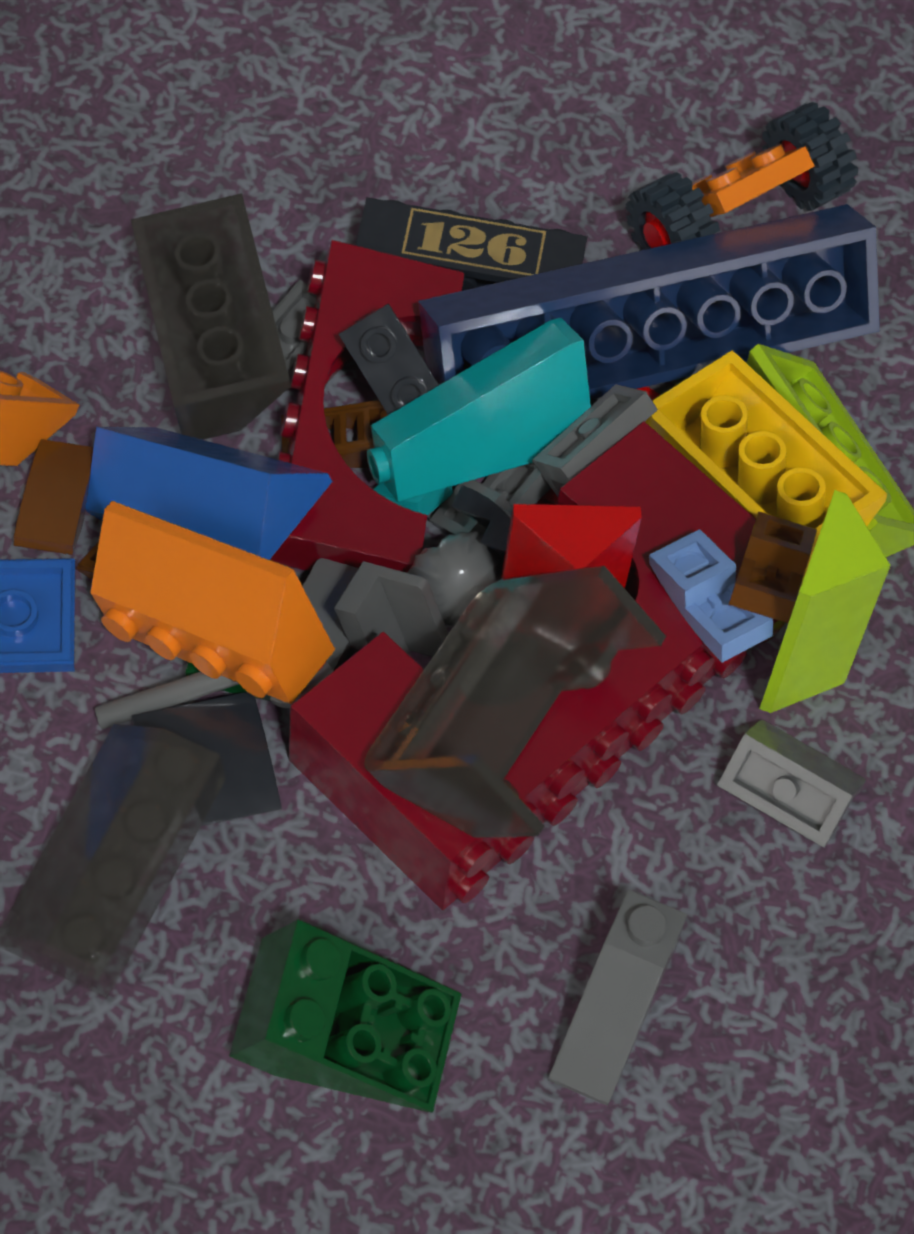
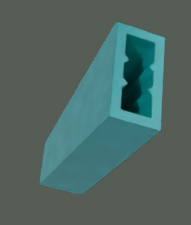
[367,318,591,502]

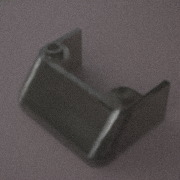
[364,566,666,838]

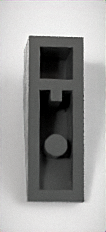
[548,889,688,1106]

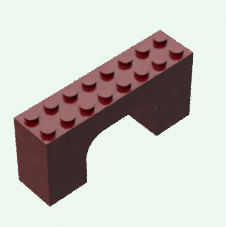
[289,421,785,911]

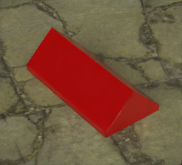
[494,504,642,682]

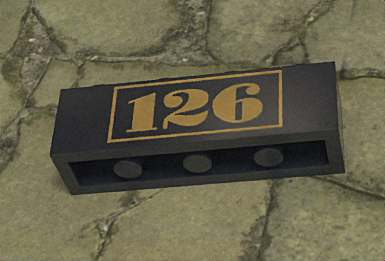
[355,197,588,291]

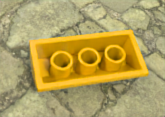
[645,350,887,591]

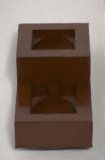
[14,439,94,555]
[729,511,817,623]

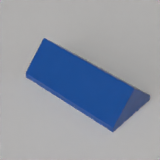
[86,427,332,560]

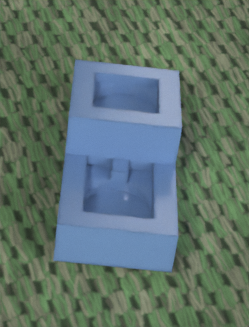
[649,529,773,663]

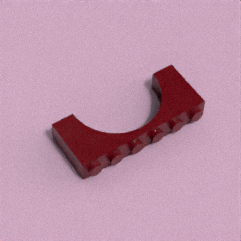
[270,240,464,573]

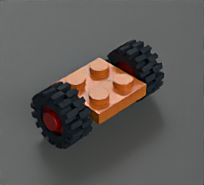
[626,102,858,251]

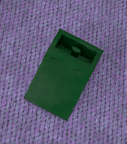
[229,919,462,1113]

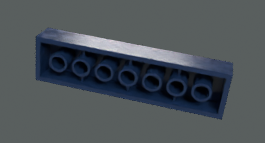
[418,204,880,400]

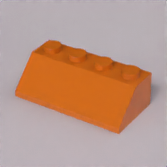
[90,501,335,704]

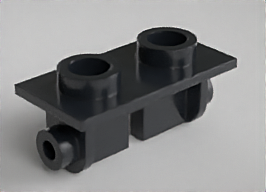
[338,303,439,415]

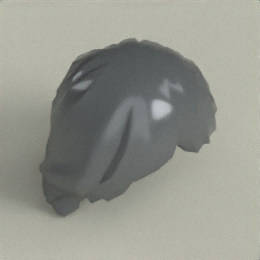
[407,531,505,627]

